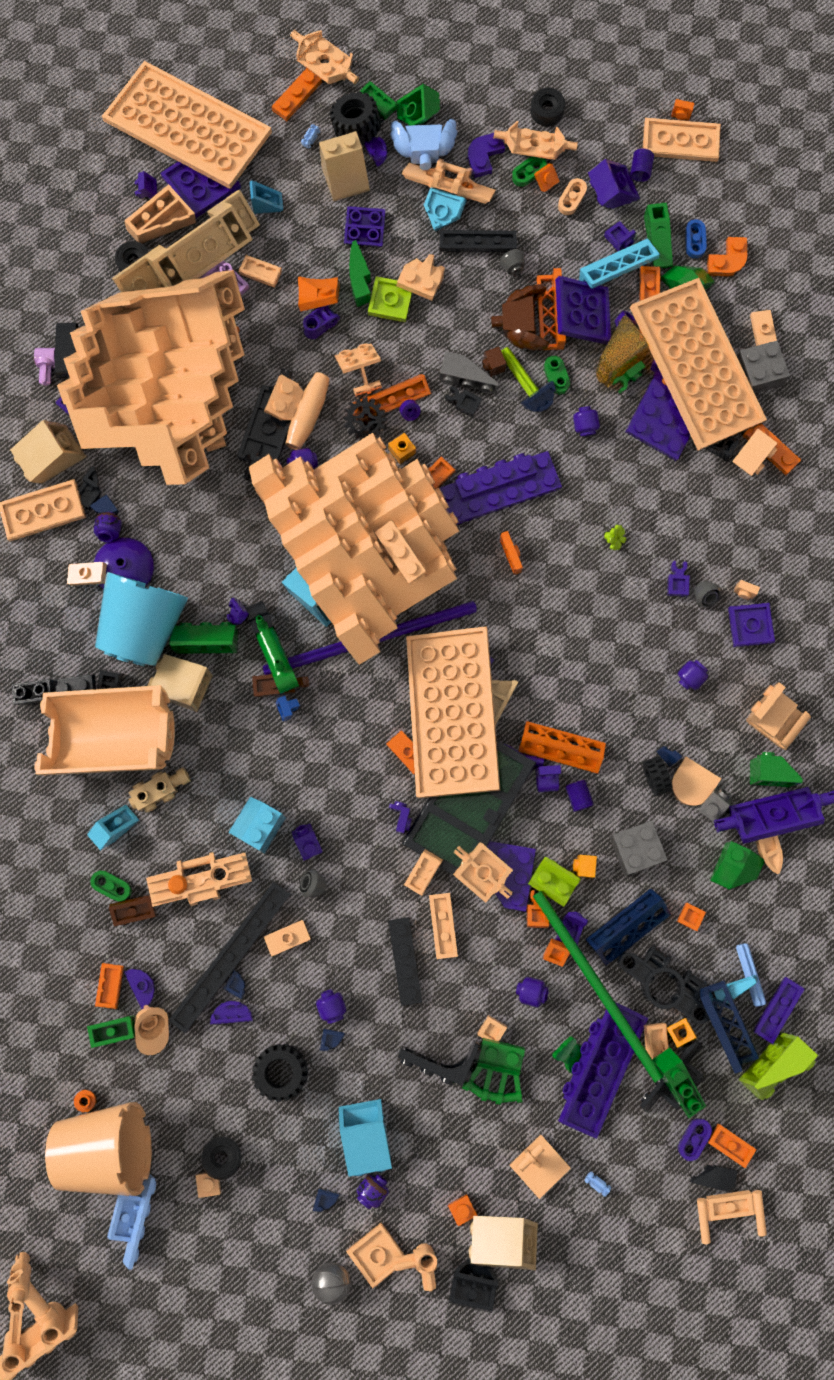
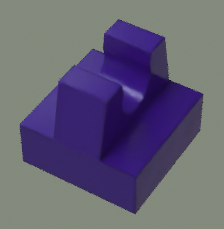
[135,171,157,199]

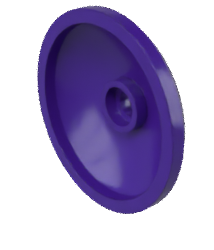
[94,537,154,589]

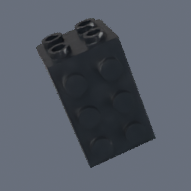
[398,1040,482,1086]

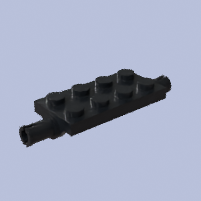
[237,369,293,482]

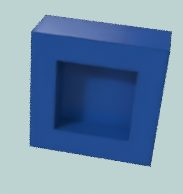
[276,696,300,722]

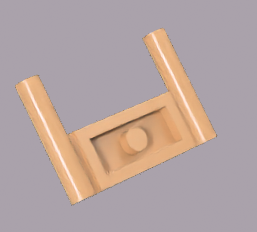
[697,1190,767,1244]

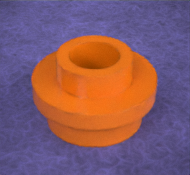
[74,1090,96,1112]

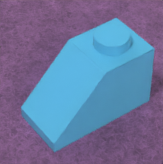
[87,805,139,850]

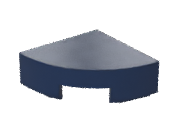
[90,494,119,514]
[656,746,682,767]
[223,970,245,999]
[320,1028,345,1051]
[313,1187,340,1212]

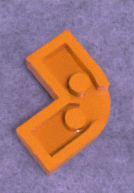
[707,237,747,276]

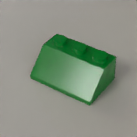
[170,622,238,654]

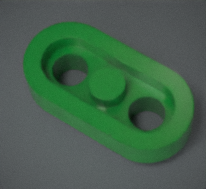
[512,156,547,187]
[544,356,570,395]
[90,871,132,902]

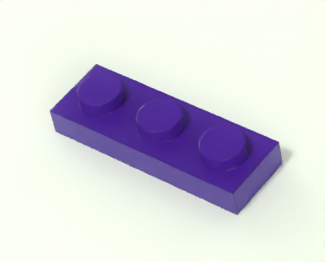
[752,977,805,1044]

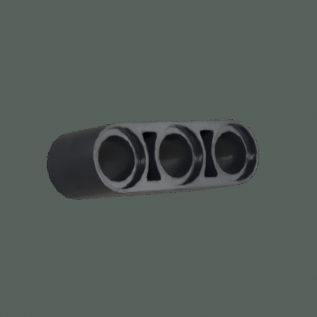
[55,322,79,378]

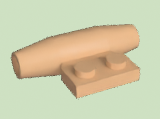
[264,372,330,450]

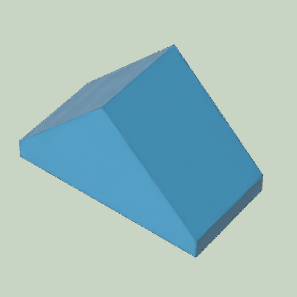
[250,180,283,214]

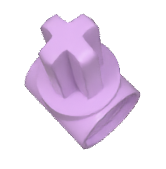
[34,348,55,386]

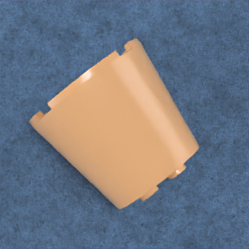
[45,1102,152,1196]

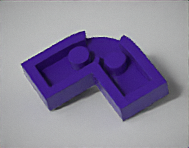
[468,133,505,178]

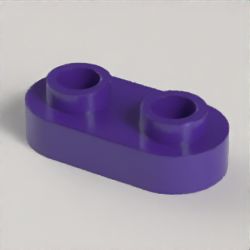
[678,1118,712,1161]

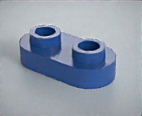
[685,219,707,259]

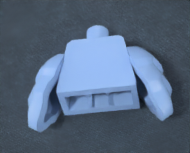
[390,119,458,170]

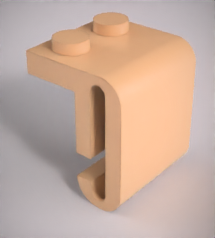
[746,683,811,750]

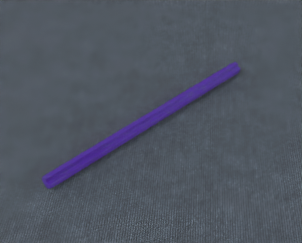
[263,601,477,675]

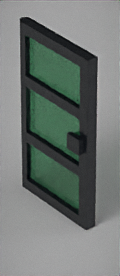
[402,740,536,875]

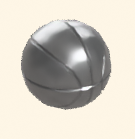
[311,1263,351,1305]

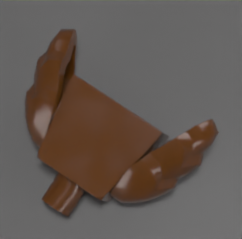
[491,284,549,351]

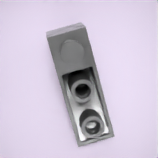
[440,351,498,394]

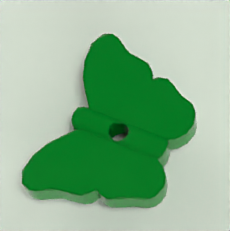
[552,1036,582,1075]

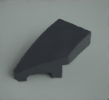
[78,466,101,510]

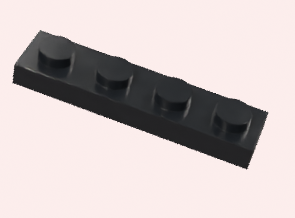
[439,230,517,252]
[388,917,422,1006]

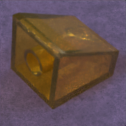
[595,315,649,387]

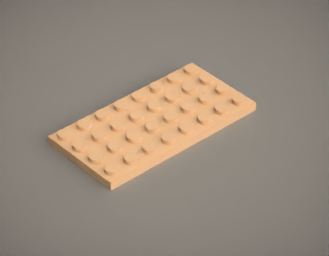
[102,61,272,189]
[630,278,767,451]
[406,627,500,799]

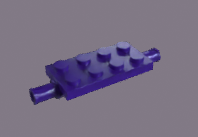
[714,787,834,844]

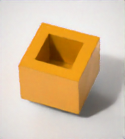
[388,433,416,464]
[573,855,597,878]
[667,1018,698,1048]

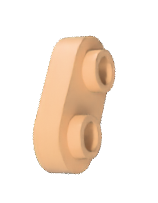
[558,178,587,215]

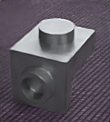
[698,787,732,822]

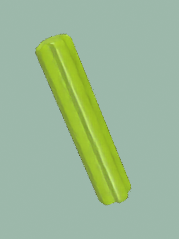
[501,347,539,396]

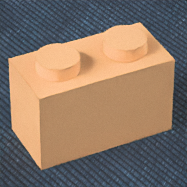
[732,429,778,476]

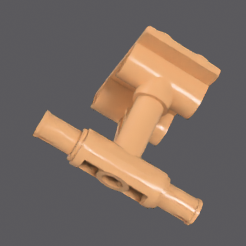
[0,1252,78,1380]

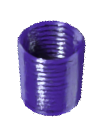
[630,148,654,182]
[565,780,594,812]

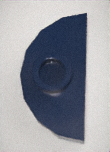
[521,381,556,412]

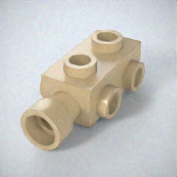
[129,767,191,813]

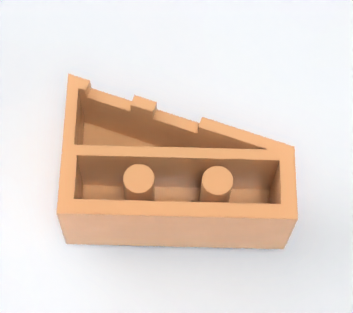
[124,184,196,243]

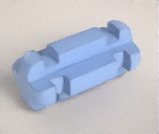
[301,124,320,149]
[585,1172,611,1197]

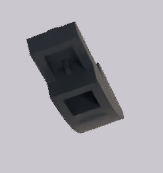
[12,674,96,705]

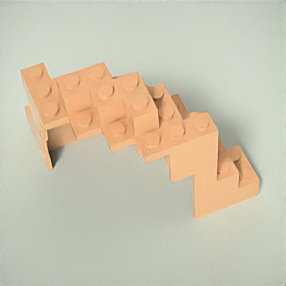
[57,270,245,485]
[249,433,459,665]

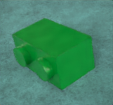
[87,1015,135,1048]

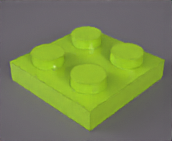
[368,276,412,322]

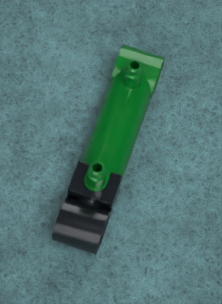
[245,600,299,694]

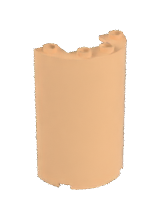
[35,685,175,775]

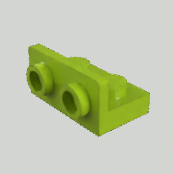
[528,857,581,907]

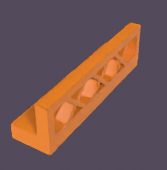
[536,268,566,350]
[518,721,606,773]

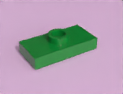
[360,81,398,120]

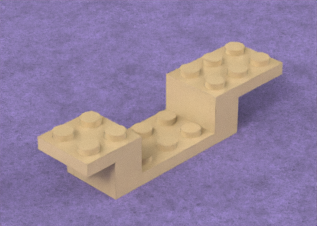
[112,190,260,292]

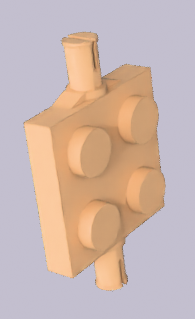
[453,842,513,903]

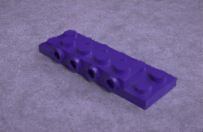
[439,451,562,525]
[558,1001,648,1139]

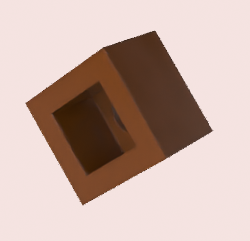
[482,347,506,377]

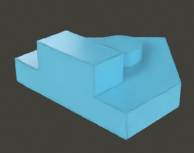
[424,188,467,232]

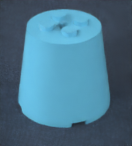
[95,572,188,666]

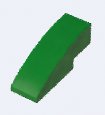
[349,240,371,307]

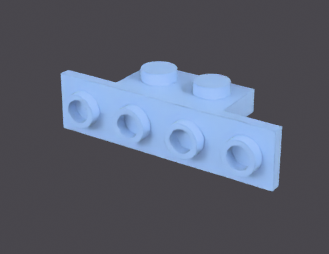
[107,1174,156,1269]

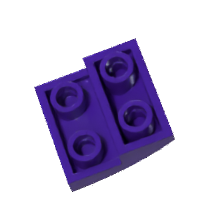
[344,206,386,247]

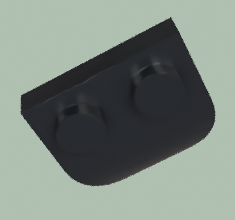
[448,1259,498,1313]

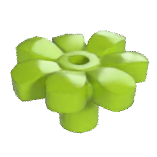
[604,525,626,550]

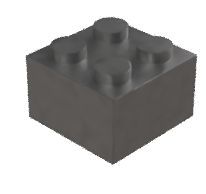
[737,341,790,393]
[610,821,667,876]

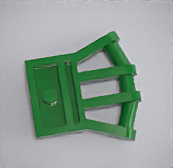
[462,1038,525,1105]

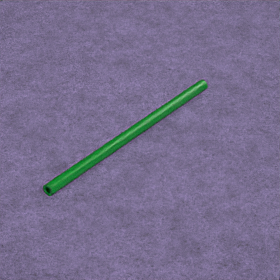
[533,891,664,1083]

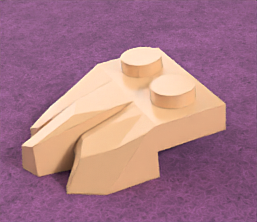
[396,254,445,301]

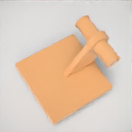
[335,344,382,396]
[510,1134,571,1199]

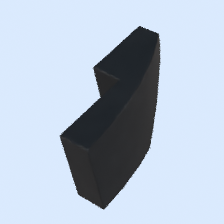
[690,1165,738,1192]

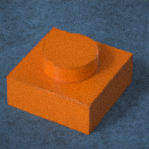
[671,99,694,121]
[534,163,560,192]
[676,903,706,931]
[543,939,570,967]
[448,1194,477,1226]

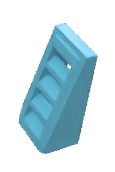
[714,975,758,1006]

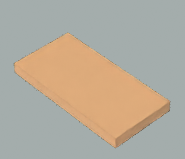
[643,118,721,162]
[0,479,86,541]

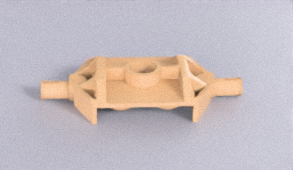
[290,30,359,85]
[493,121,578,160]

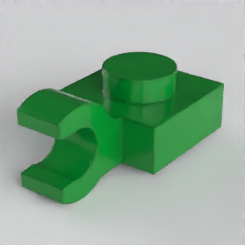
[612,361,646,394]

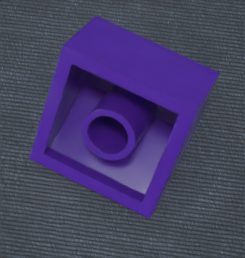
[588,159,640,209]

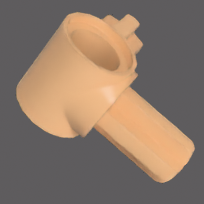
[393,1243,437,1292]

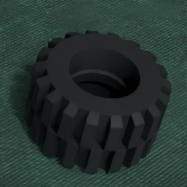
[330,91,381,145]
[252,1044,308,1102]

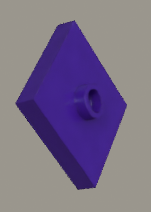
[728,603,775,647]

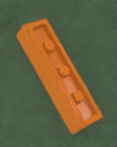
[353,374,431,422]

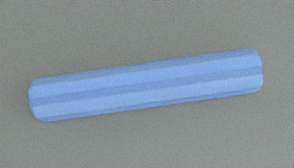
[736,943,766,1007]

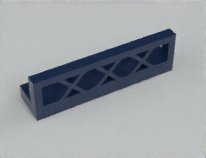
[585,889,671,966]
[700,980,759,1073]

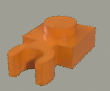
[527,890,549,928]

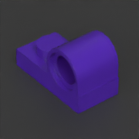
[535,765,561,792]

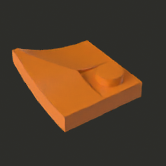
[298,277,340,312]

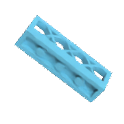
[579,238,660,289]

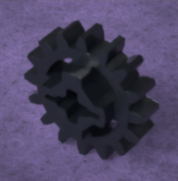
[342,396,386,439]

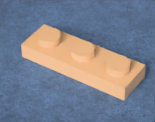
[375,520,427,584]
[429,893,458,959]

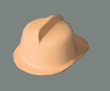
[134,1005,169,1055]

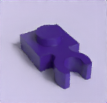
[667,561,690,597]

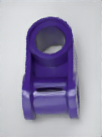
[303,305,340,339]

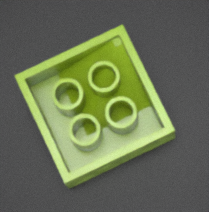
[738,1032,818,1100]

